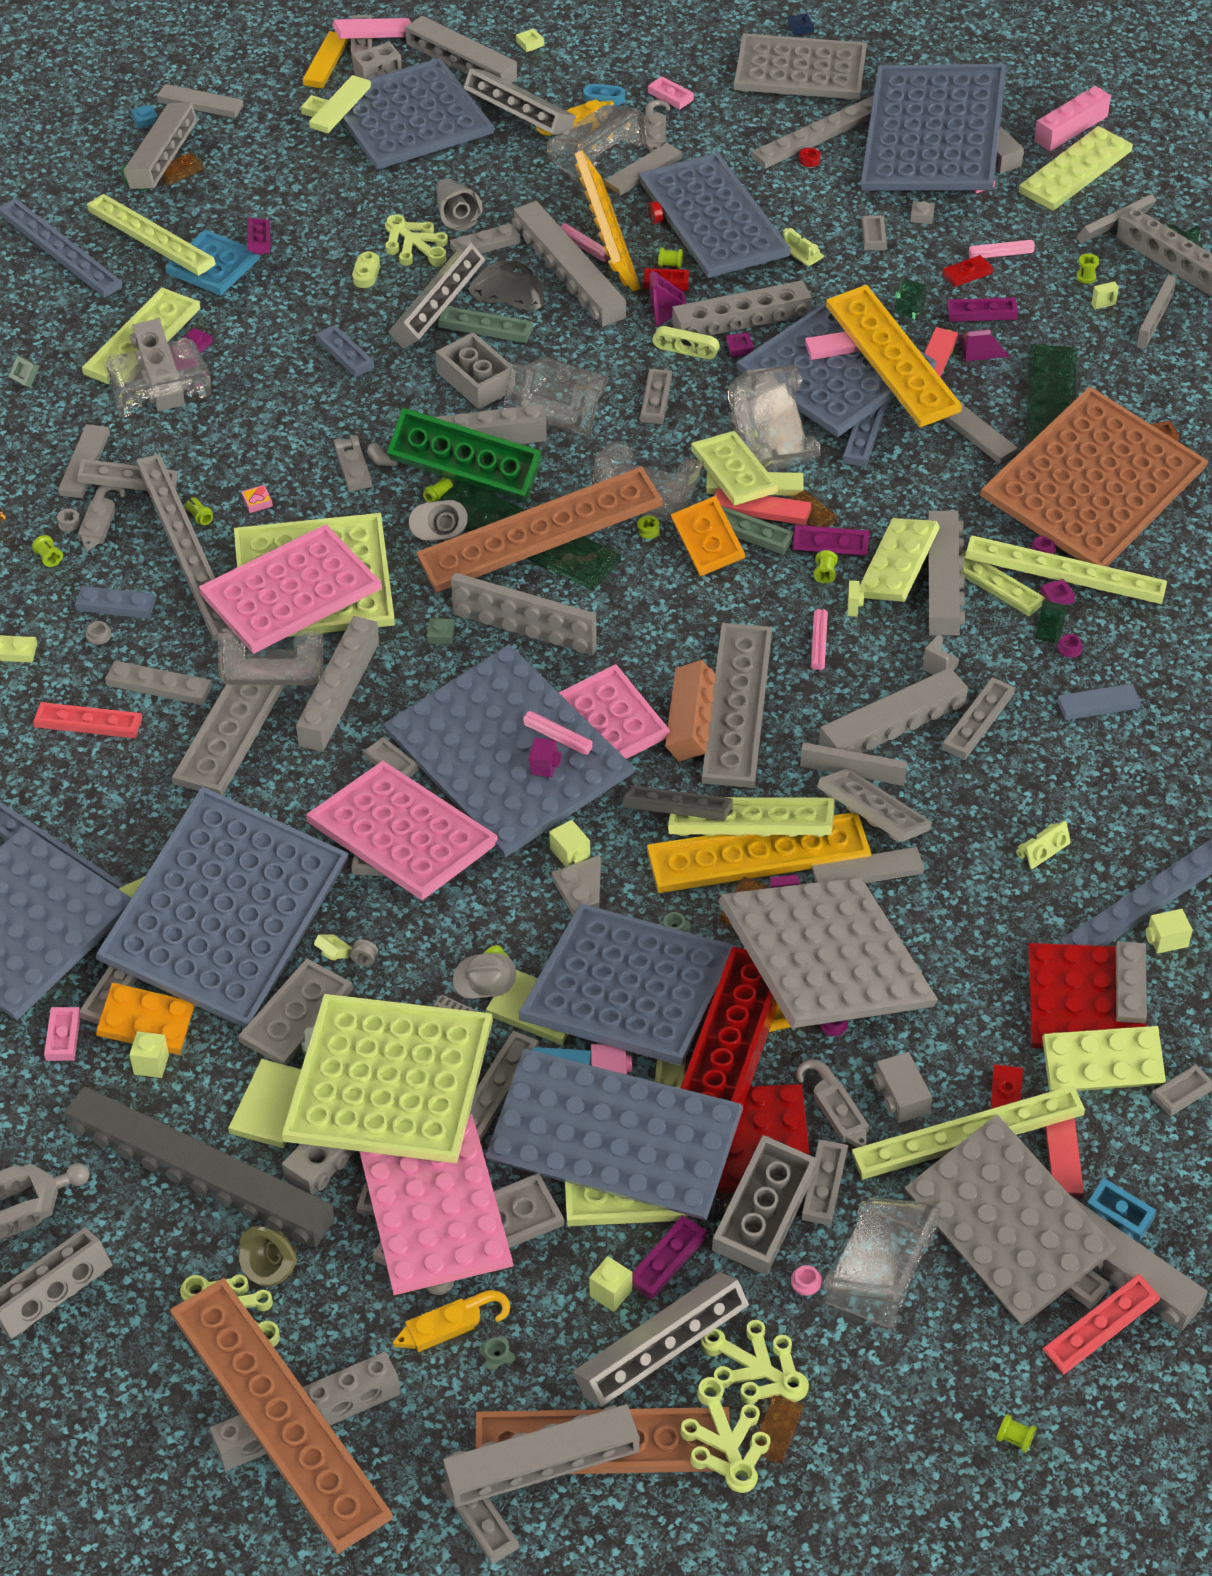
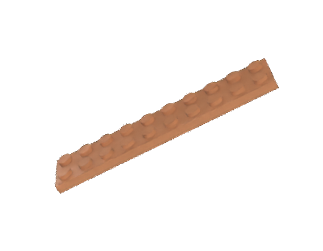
[416,466,663,593]
[170,1278,393,1555]

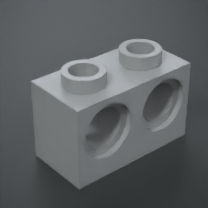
[352,42,402,80]

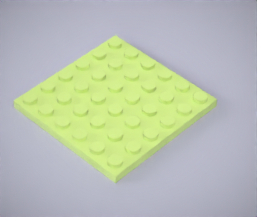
[234,513,395,637]
[282,994,493,1163]

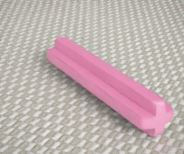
[560,223,611,262]
[969,240,1035,258]
[811,609,828,671]
[523,711,593,755]

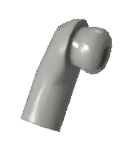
[367,443,398,466]

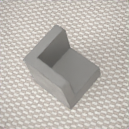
[923,634,959,675]

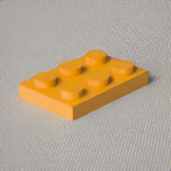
[670,496,745,577]
[96,982,195,1055]

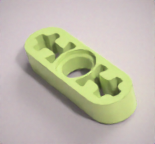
[652,326,720,359]

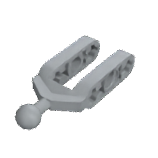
[0,1163,90,1241]

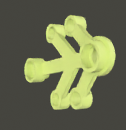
[385,214,448,267]
[180,1275,280,1347]
[701,1320,809,1404]
[680,1377,771,1493]

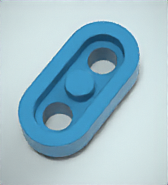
[583,84,625,106]

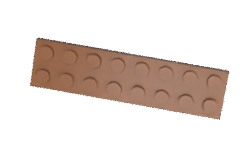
[476,1407,730,1474]

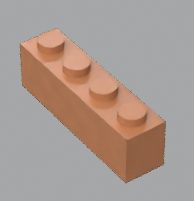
[665,660,716,762]

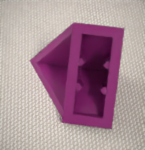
[649,270,687,327]
[958,330,1010,362]

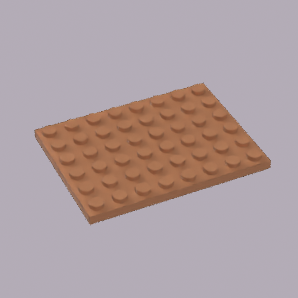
[980,386,1208,567]

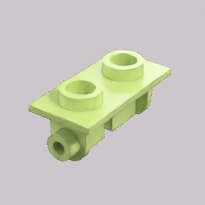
[782,228,824,267]
[1016,820,1071,870]

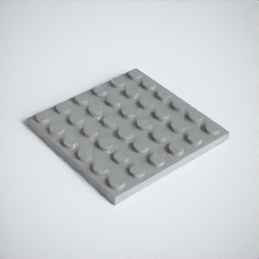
[718,877,938,1028]

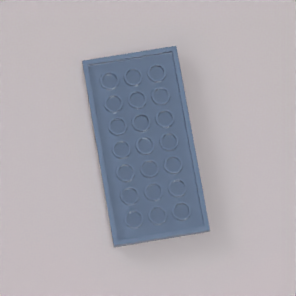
[638,153,790,278]
[485,1048,743,1220]

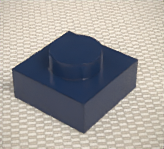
[787,13,814,35]

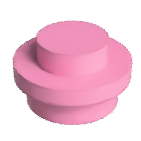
[791,1265,822,1296]

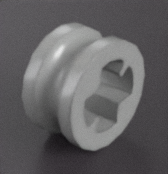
[57,509,80,532]
[350,940,378,966]

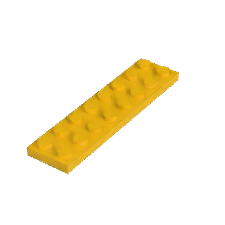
[575,150,641,291]
[826,285,962,428]
[647,813,871,893]

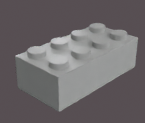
[712,1135,818,1275]

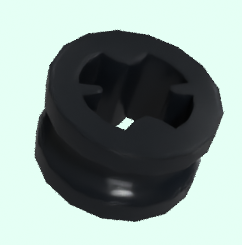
[711,1193,727,1220]

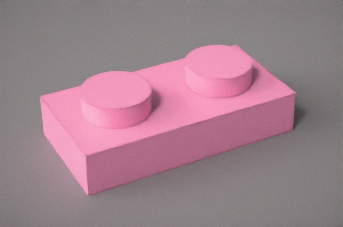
[648,76,694,110]
[44,1007,80,1061]

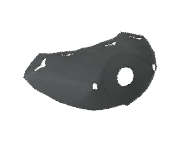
[468,260,544,312]

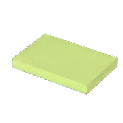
[486,970,569,1045]
[228,1059,301,1149]

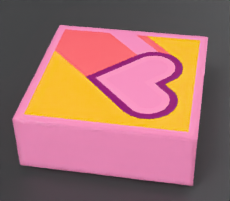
[241,485,273,513]

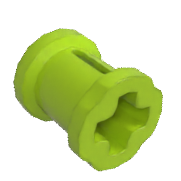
[658,247,683,269]
[1076,253,1099,284]
[32,535,63,567]
[814,550,838,583]
[996,1414,1037,1453]

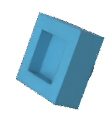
[131,105,158,129]

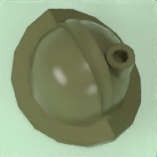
[239,1226,297,1287]

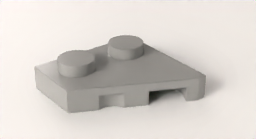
[552,855,601,915]

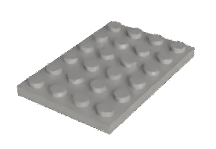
[734,33,867,100]
[905,1114,1116,1326]

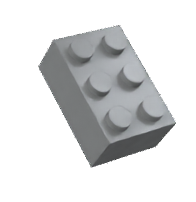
[436,332,516,409]

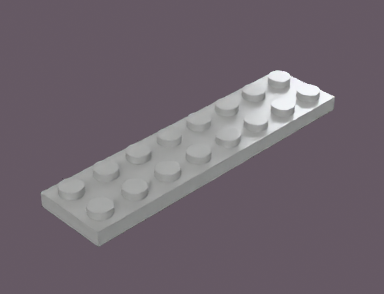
[702,623,772,788]

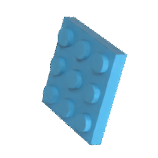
[165,230,260,296]

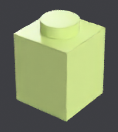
[549,820,590,867]
[1146,909,1193,954]
[129,1031,169,1078]
[589,1256,632,1312]

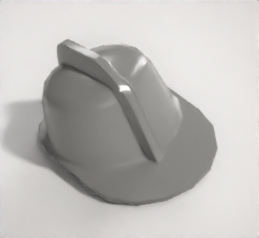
[409,500,468,541]
[453,953,517,999]

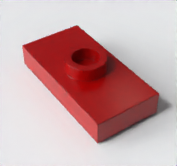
[942,255,993,287]
[643,268,689,291]
[990,1064,1023,1109]

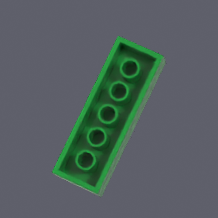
[387,408,543,502]

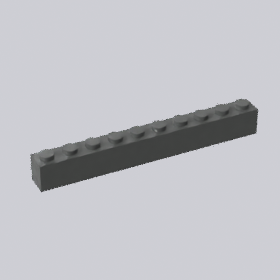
[64,1086,335,1248]

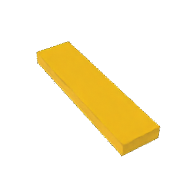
[303,31,349,89]

